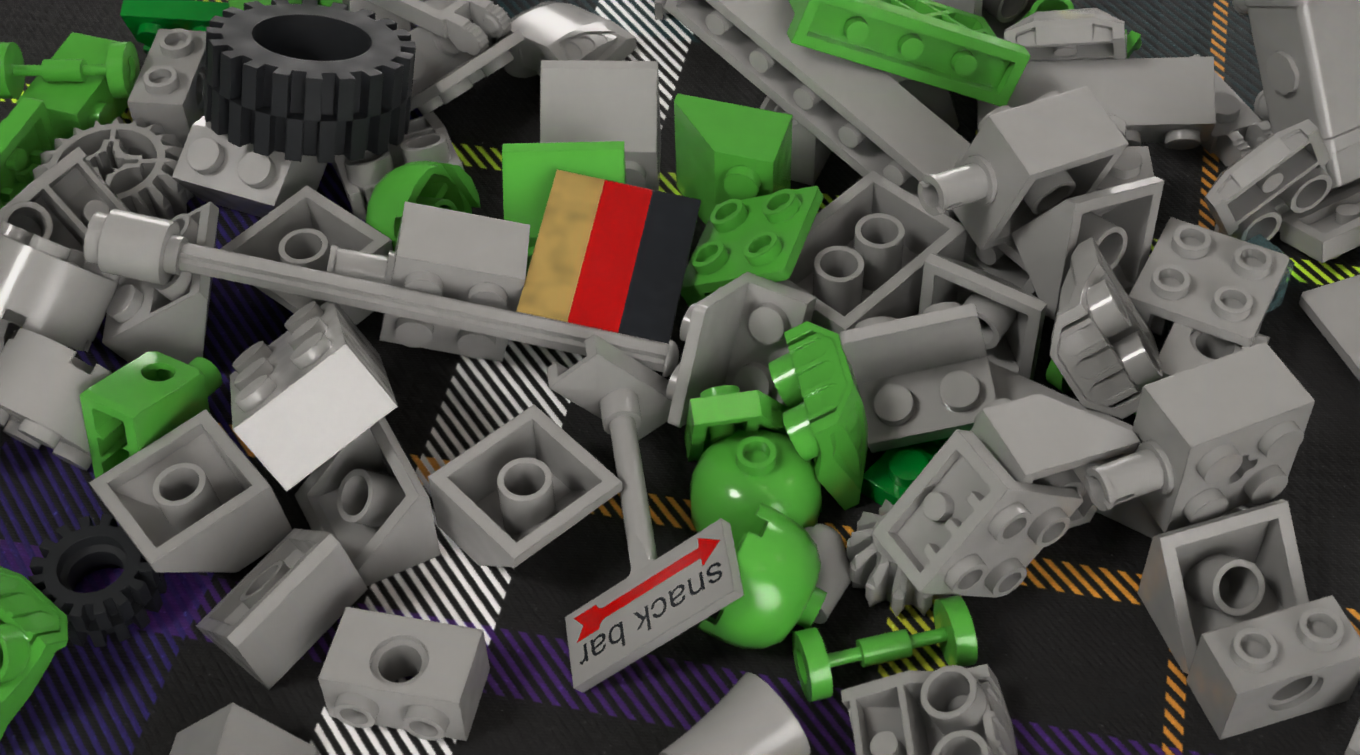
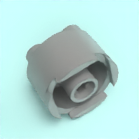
[0,221,121,352]
[0,328,112,471]

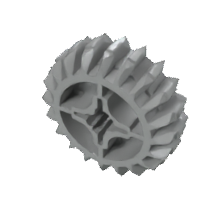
[32,116,194,220]

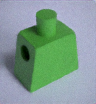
[79,351,222,479]

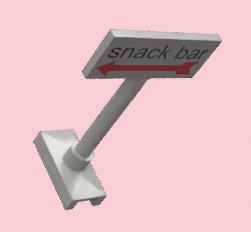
[547,334,744,693]

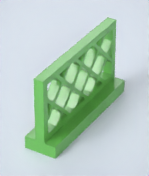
[787,0,1031,107]

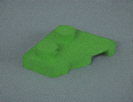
[684,385,789,462]

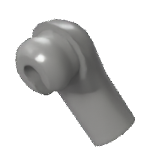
[805,523,851,624]

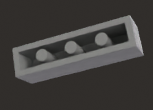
[977,56,1216,150]

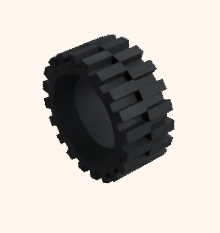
[204,0,416,163]

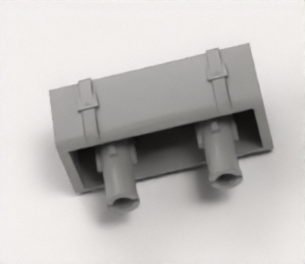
[1232,0,1360,188]

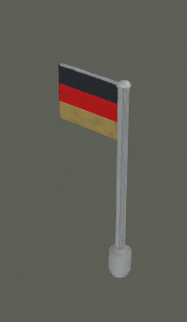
[84,170,701,377]

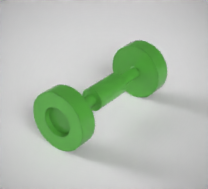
[0,42,140,99]
[792,595,978,702]

